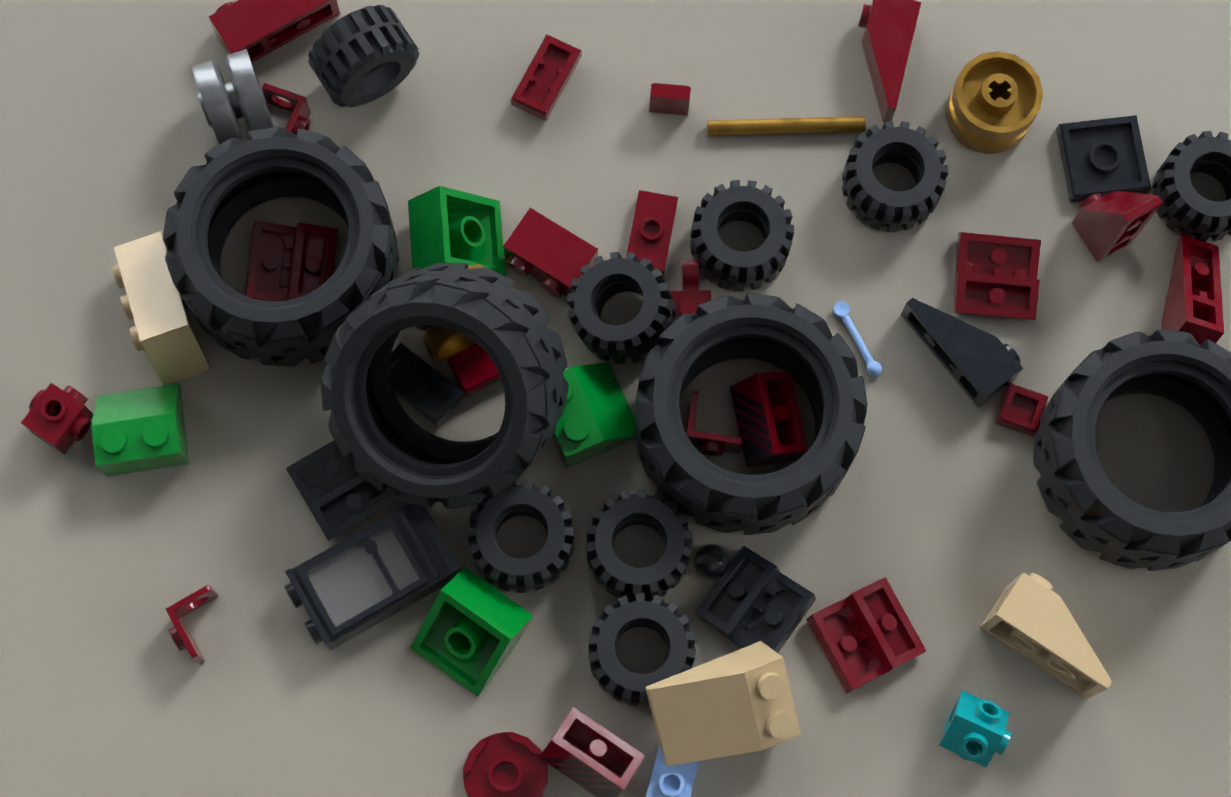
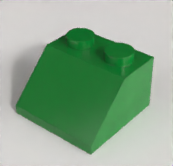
[408,186,506,277]
[552,362,637,468]
[91,383,189,477]
[410,567,533,697]

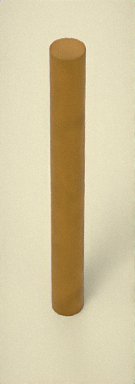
[707,116,866,136]

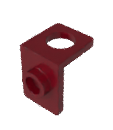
[261,83,311,135]
[686,391,742,456]
[165,585,218,663]

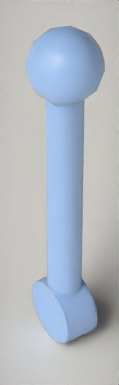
[833,301,882,377]

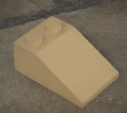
[980,572,1112,699]
[645,641,801,766]

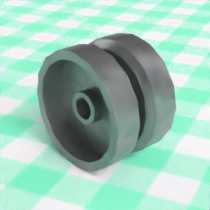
[192,49,275,145]

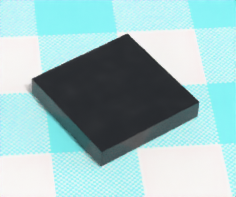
[1056,115,1151,203]

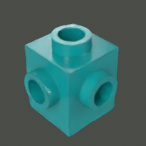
[939,690,1012,768]

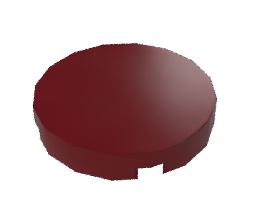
[463,732,548,797]

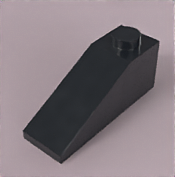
[900,298,1023,407]

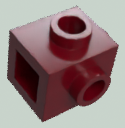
[21,383,93,455]

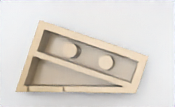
[112,231,211,386]

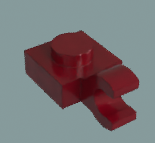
[671,260,712,321]

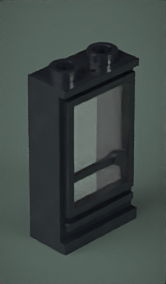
[284,503,461,651]

